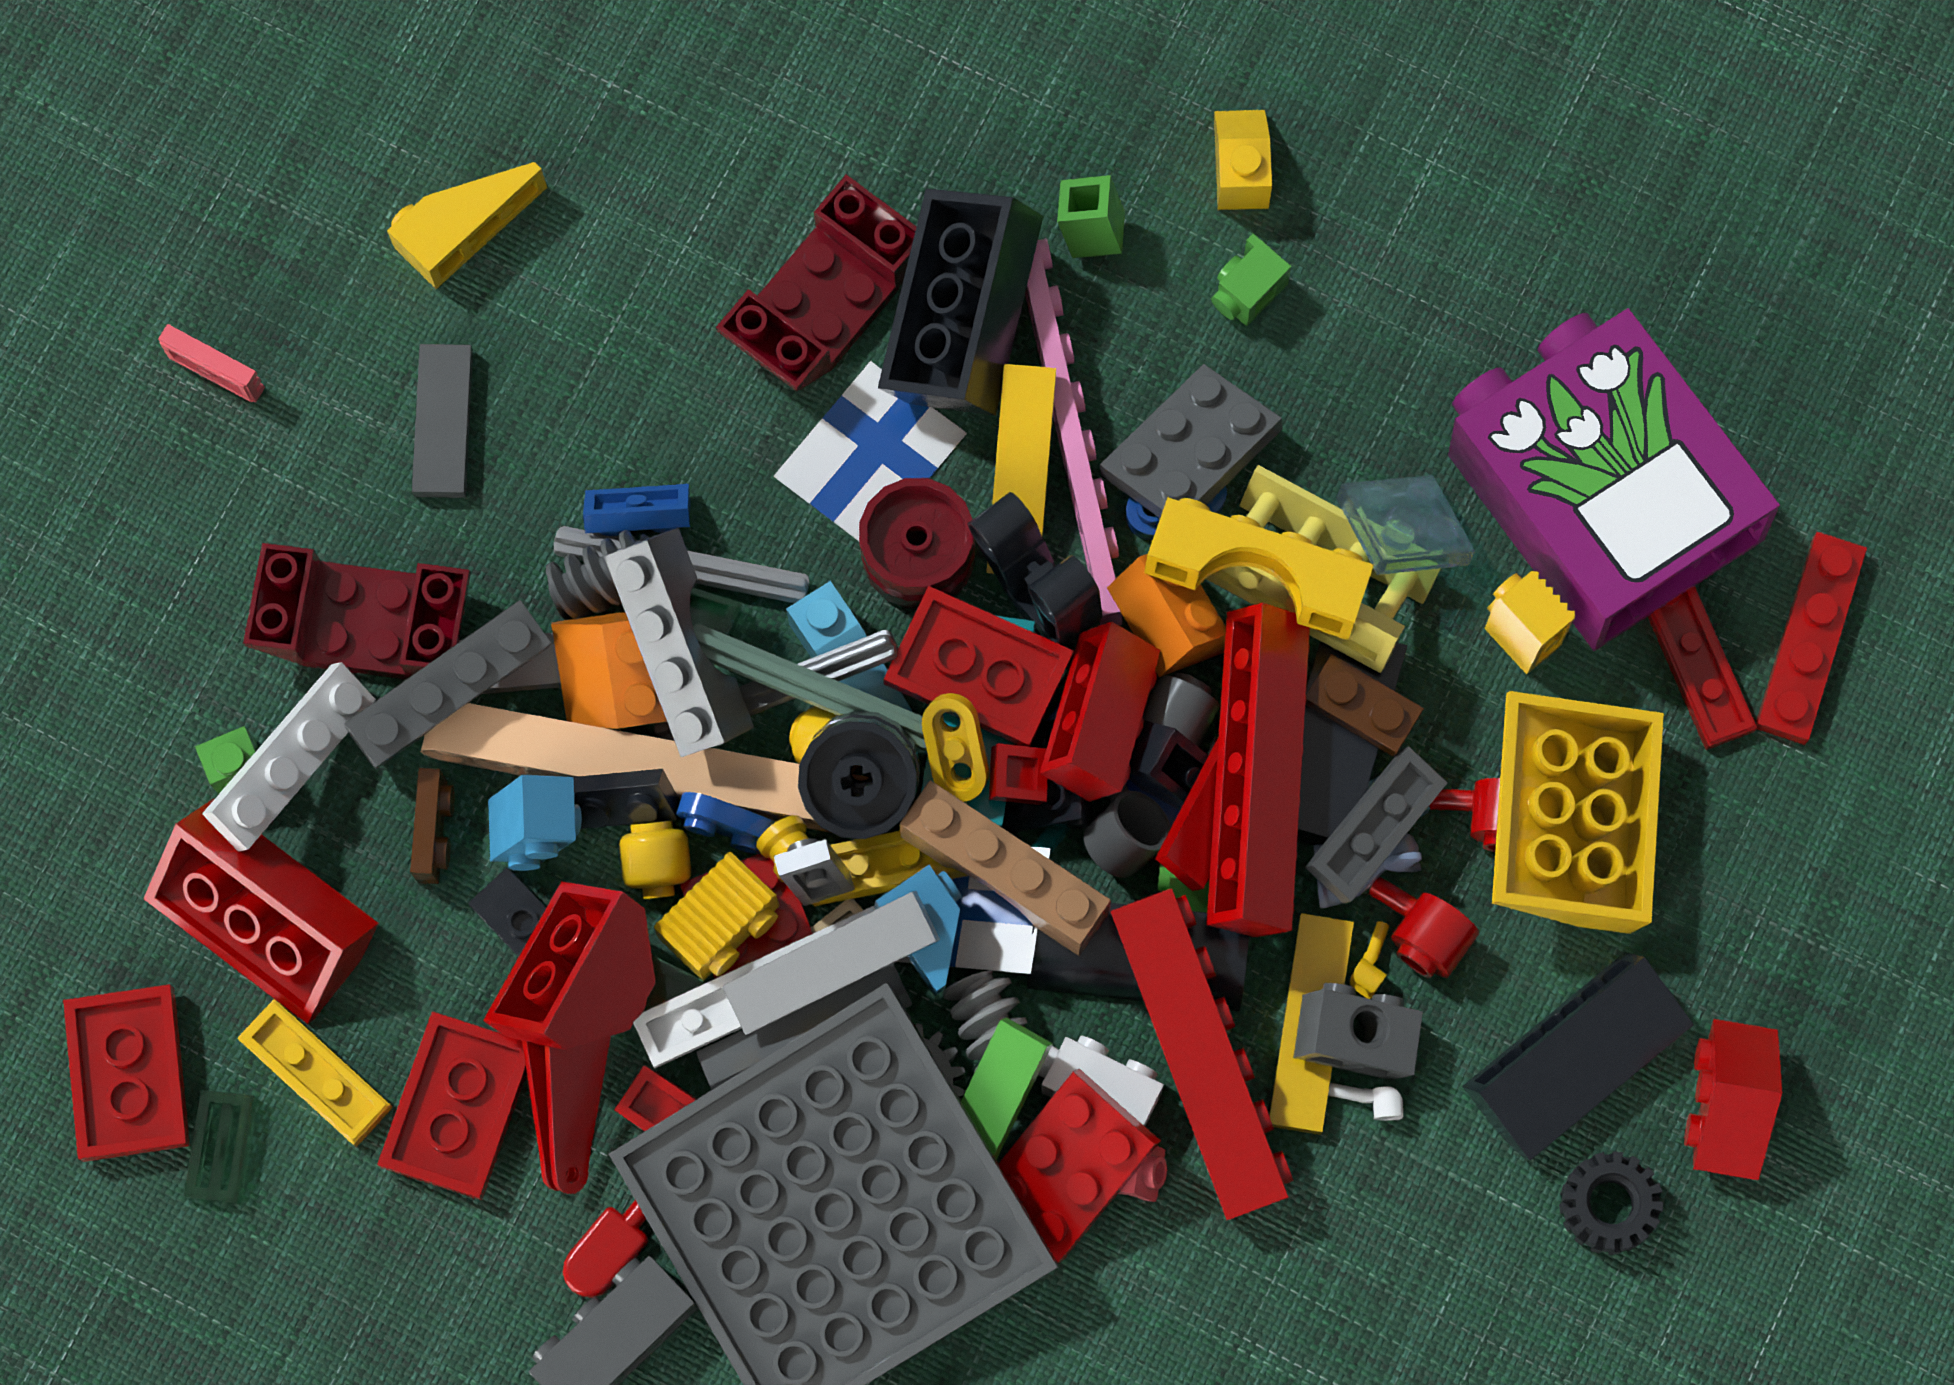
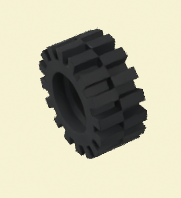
[1559,1151,1664,1255]

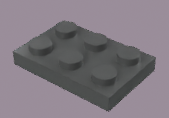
[1100,364,1283,518]

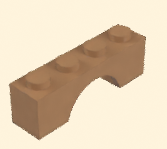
[899,780,1111,956]

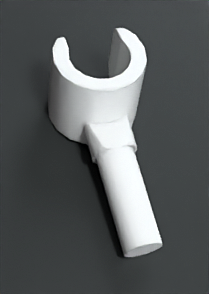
[1328,1083,1403,1121]

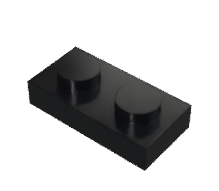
[574,768,680,829]

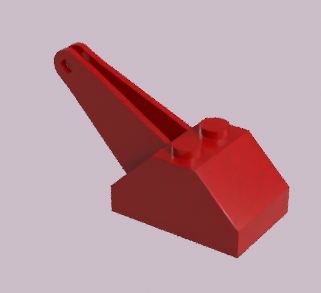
[483,881,656,1194]

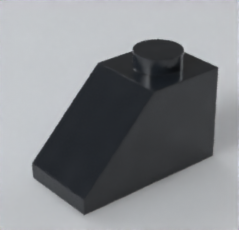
[1128,720,1208,810]

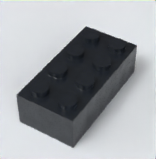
[878,188,1043,416]

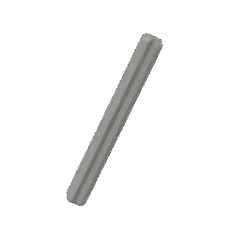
[554,526,809,603]

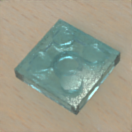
[1336,475,1475,575]

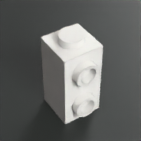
[1038,1036,1164,1126]

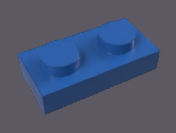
[583,484,691,536]

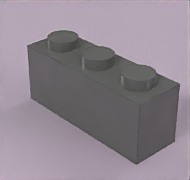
[528,1255,699,1385]

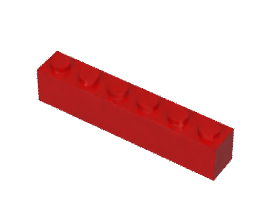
[1206,603,1310,937]
[1110,888,1294,1220]

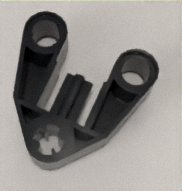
[967,492,1103,646]

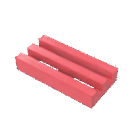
[158,324,265,403]

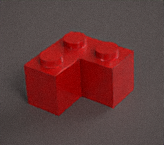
[1684,1019,1782,1180]

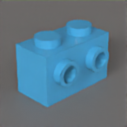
[488,775,582,871]

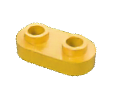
[922,693,989,802]

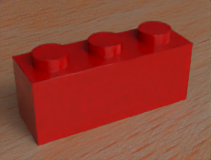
[1039,621,1161,802]

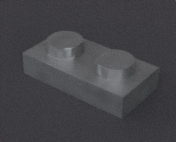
[774,839,855,906]

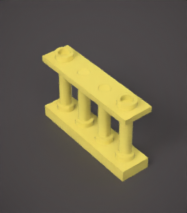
[1206,465,1443,673]

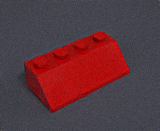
[143,798,379,1024]

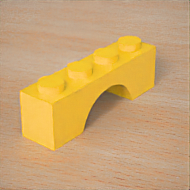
[1144,497,1374,640]

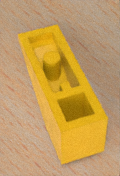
[387,162,547,289]

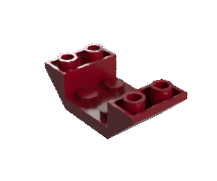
[715,174,917,392]
[243,543,471,680]

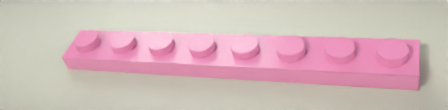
[1025,238,1123,626]

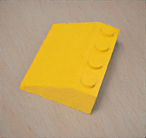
[1492,691,1664,934]

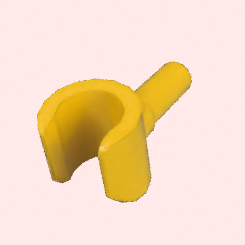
[1349,921,1389,999]

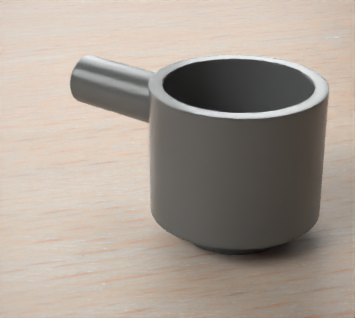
[1142,672,1220,748]
[1084,784,1171,878]

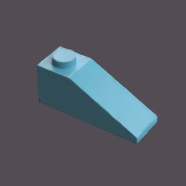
[786,581,912,712]

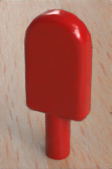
[563,1200,649,1298]

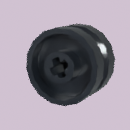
[798,711,921,839]

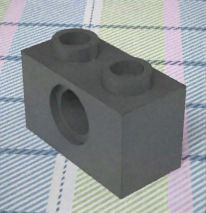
[1293,983,1423,1080]

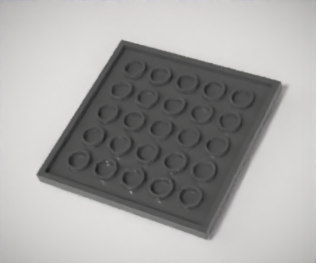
[609,983,1059,1385]

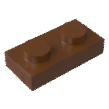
[1305,654,1424,757]
[410,768,455,884]

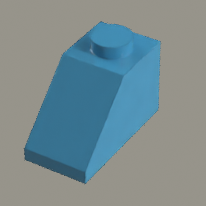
[874,864,962,996]

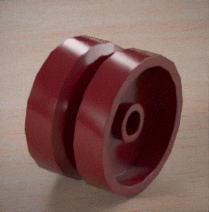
[859,478,975,609]

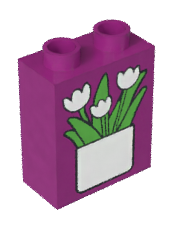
[1448,308,1780,651]

